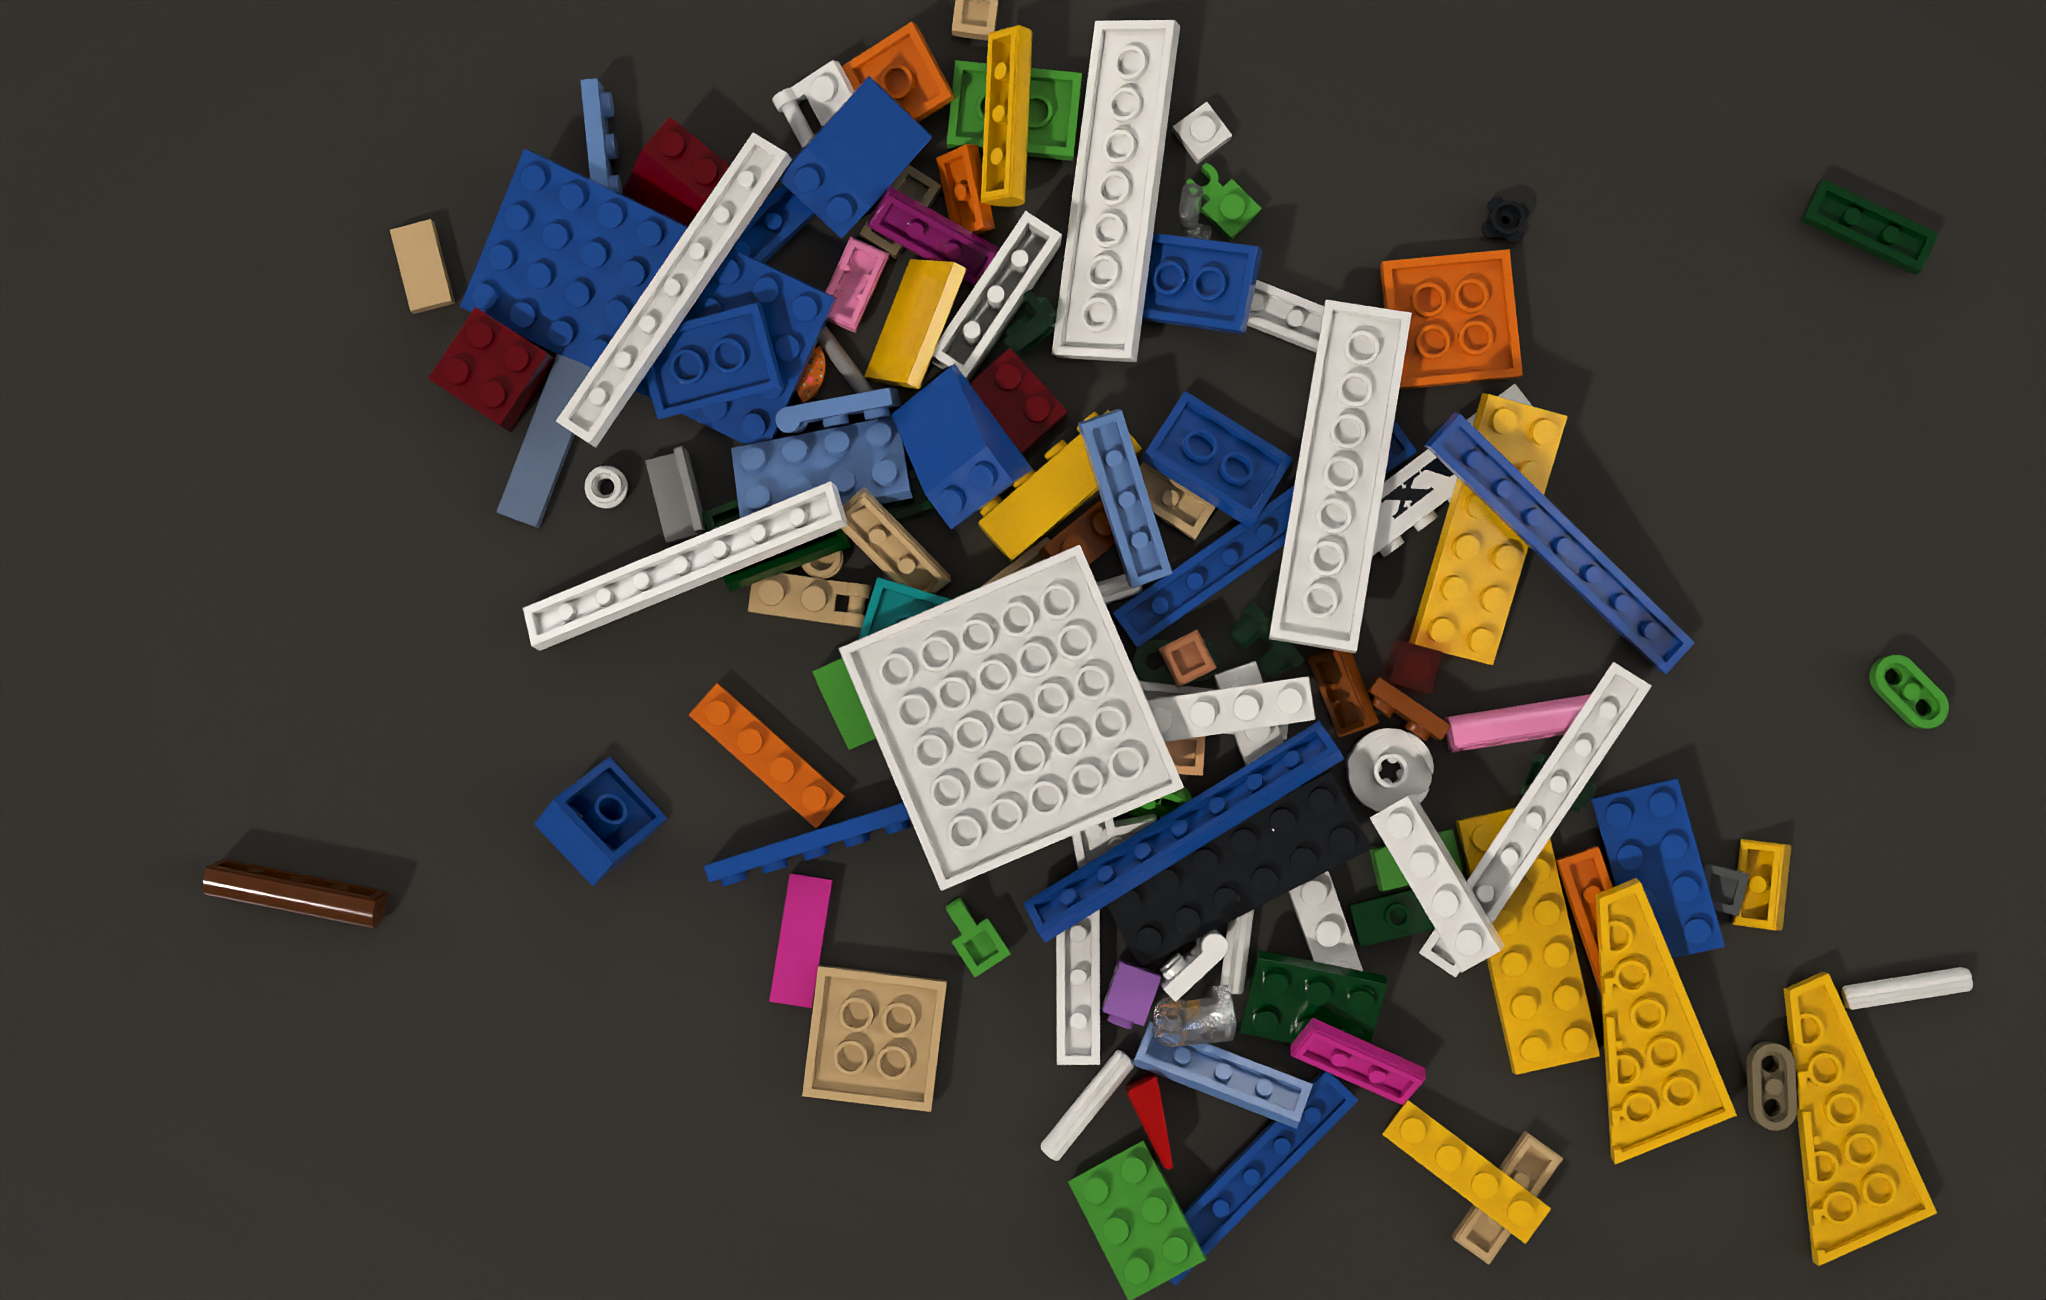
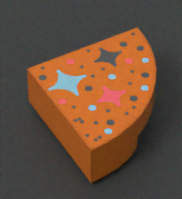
[796,346,826,404]

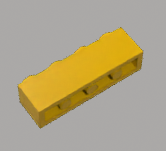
[978,410,1142,563]

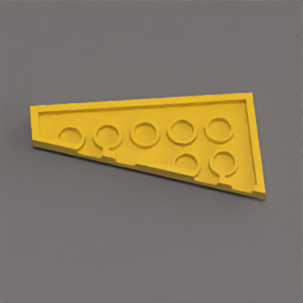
[1595,878,1737,1165]
[1784,972,1937,1266]

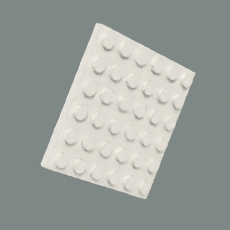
[838,545,1184,891]

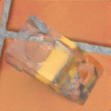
[1152,985,1237,1047]

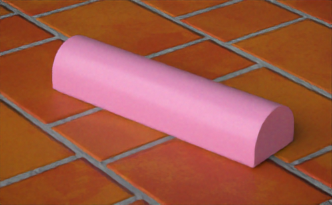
[1444,694,1591,753]

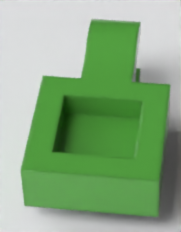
[946,897,1011,977]

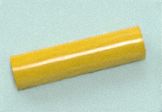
[981,25,1033,207]

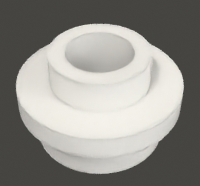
[585,466,628,509]

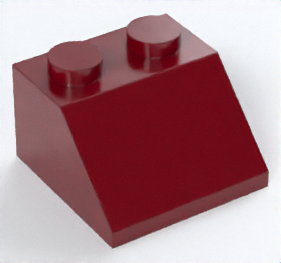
[622,116,730,226]

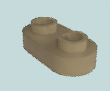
[1746,1041,1797,1131]

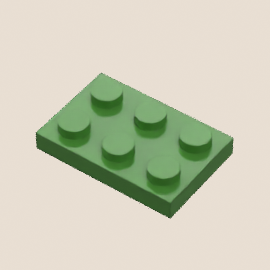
[947,60,1082,161]
[1068,1140,1207,1300]

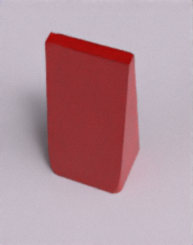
[1125,1072,1173,1170]

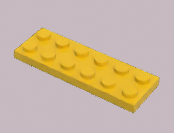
[1409,393,1568,665]
[1455,807,1600,1075]

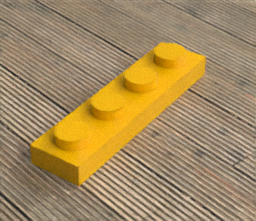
[1382,1100,1551,1244]

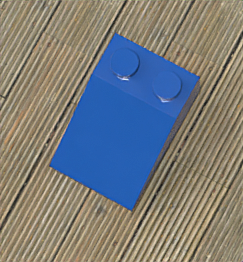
[779,75,932,239]
[891,364,1033,529]

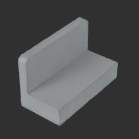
[645,446,708,544]

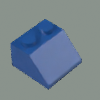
[534,756,668,886]

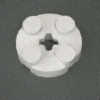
[1346,728,1434,812]

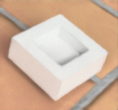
[1172,102,1232,164]

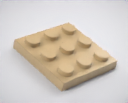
[802,965,947,1112]

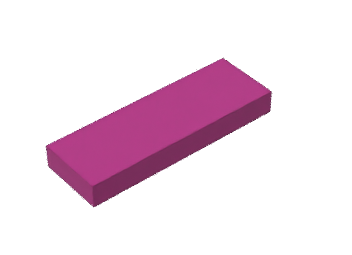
[769,873,833,1008]
[1290,1018,1426,1105]

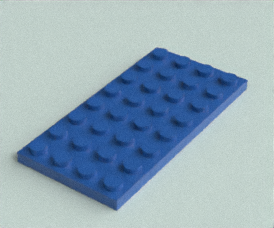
[460,149,837,445]

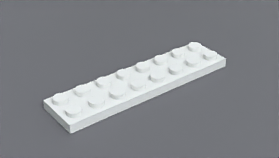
[1051,20,1180,362]
[1269,300,1412,653]

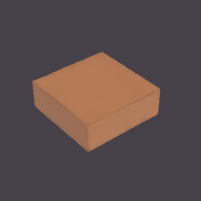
[1158,629,1217,688]

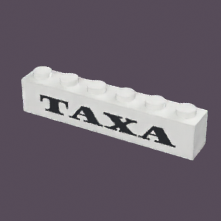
[1370,384,1532,568]

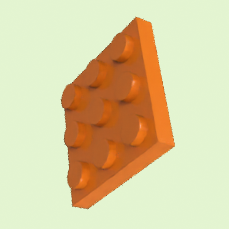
[1380,249,1523,390]

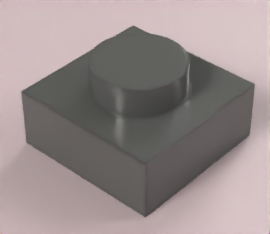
[1704,862,1750,916]

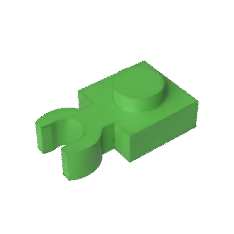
[1185,163,1262,241]

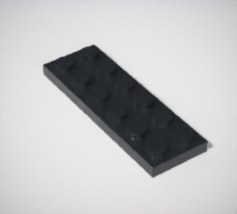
[1107,770,1372,968]

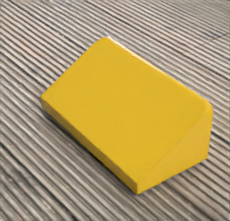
[1732,839,1791,931]

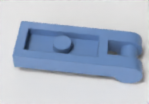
[775,388,901,433]

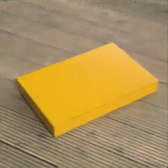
[864,259,966,389]

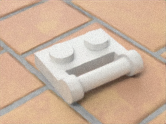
[772,60,854,148]
[1160,929,1228,1002]

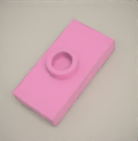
[826,236,890,333]

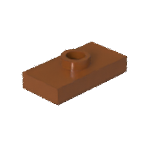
[1307,649,1379,738]

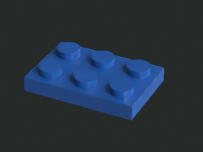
[1142,233,1263,335]
[645,302,784,420]
[1141,391,1293,528]

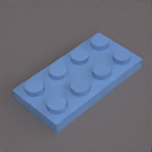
[731,416,913,518]

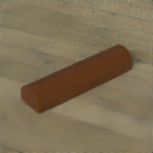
[203,859,388,929]

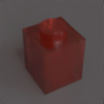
[1383,640,1443,695]

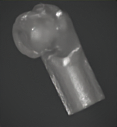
[1179,183,1212,240]

